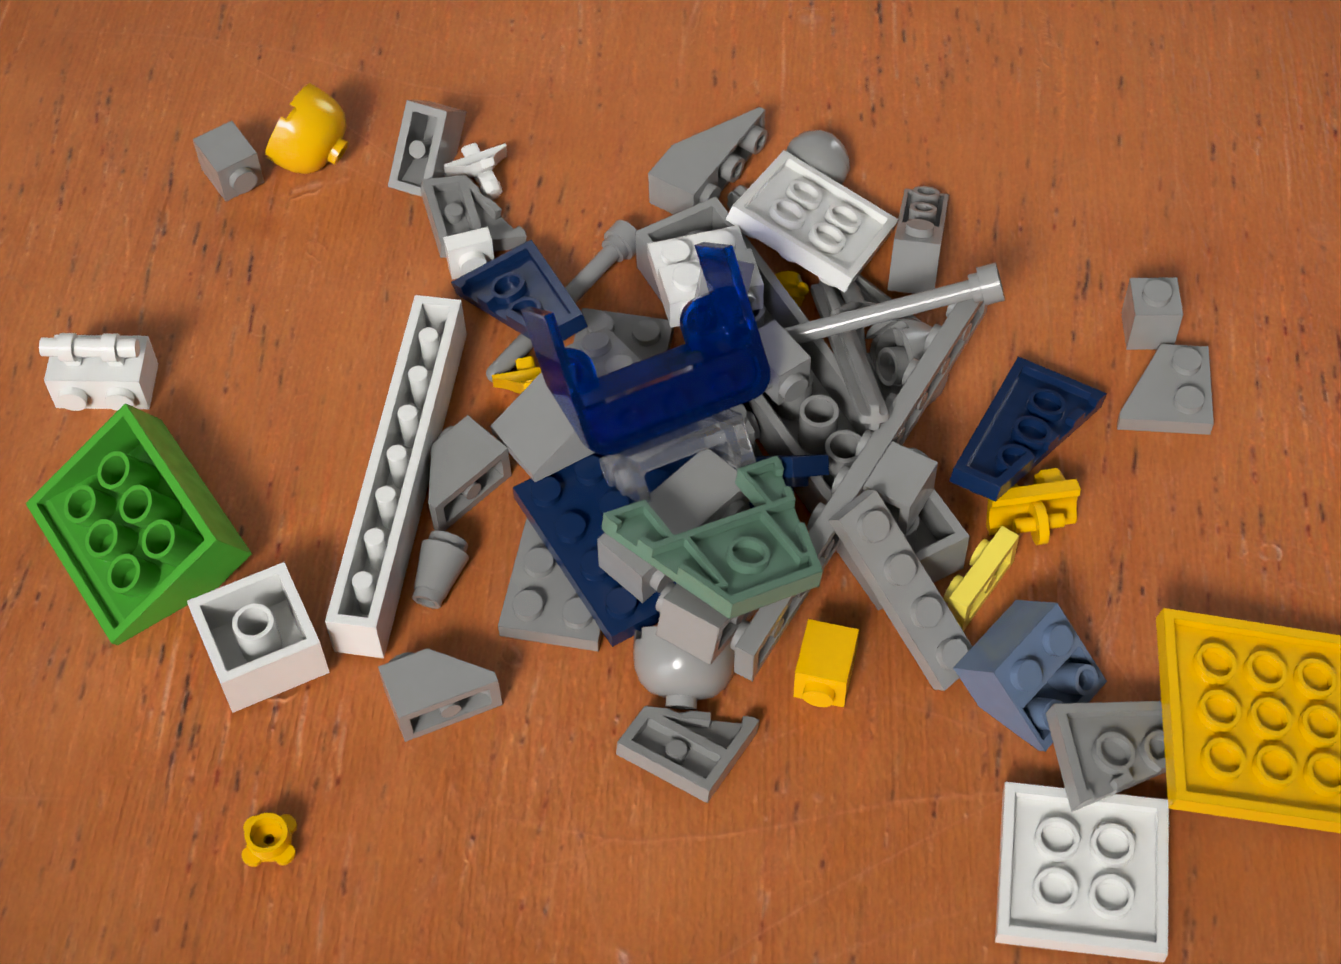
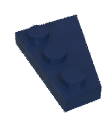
[451,239,588,349]

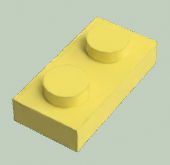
[943,526,1019,631]

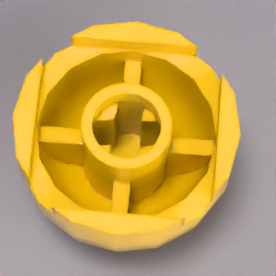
[265,83,349,174]

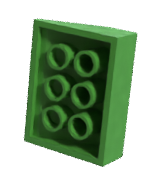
[25,403,252,645]

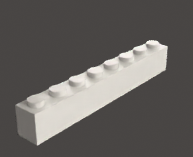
[325,295,467,658]

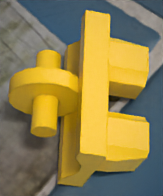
[986,468,1081,545]

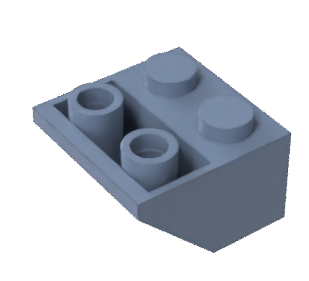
[953,600,1107,752]

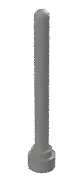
[486,220,637,382]
[784,262,1005,344]

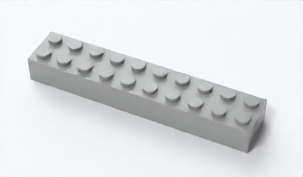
[635,196,969,611]

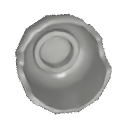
[786,130,850,185]

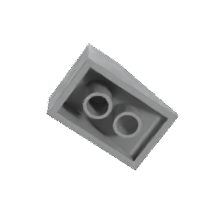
[490,327,664,482]

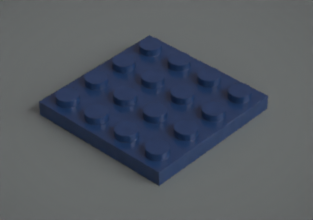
[513,404,751,647]

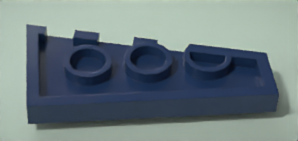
[949,356,1107,502]

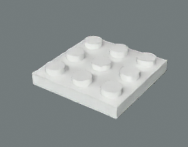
[726,150,898,293]
[995,782,1169,962]

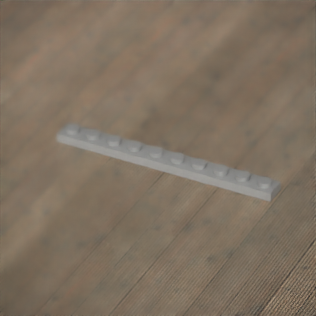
[730,299,988,681]

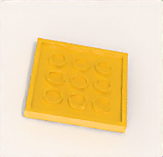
[1156,608,1341,833]

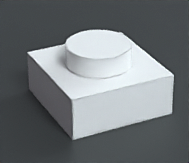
[443,227,495,280]

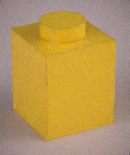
[793,619,859,708]

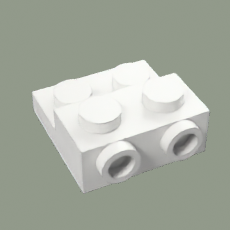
[647,225,764,328]

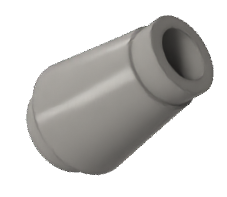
[412,530,469,609]

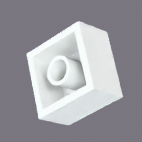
[187,562,330,713]

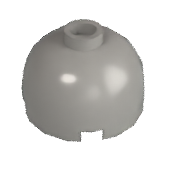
[865,317,949,406]
[633,626,735,710]

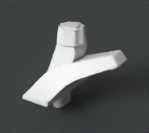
[444,143,507,200]

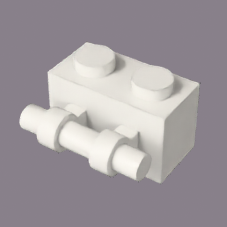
[39,333,158,411]

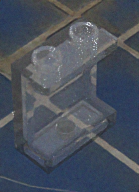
[599,401,756,503]

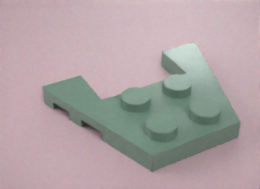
[602,456,823,619]

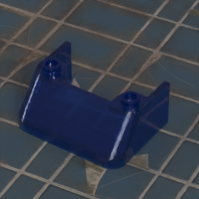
[521,242,771,456]

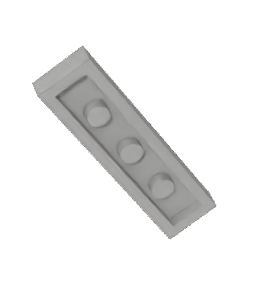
[828,490,972,691]

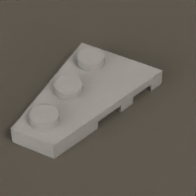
[1046,701,1166,812]

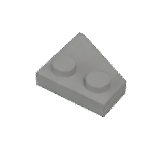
[421,175,527,258]
[1117,344,1214,435]
[616,706,759,803]

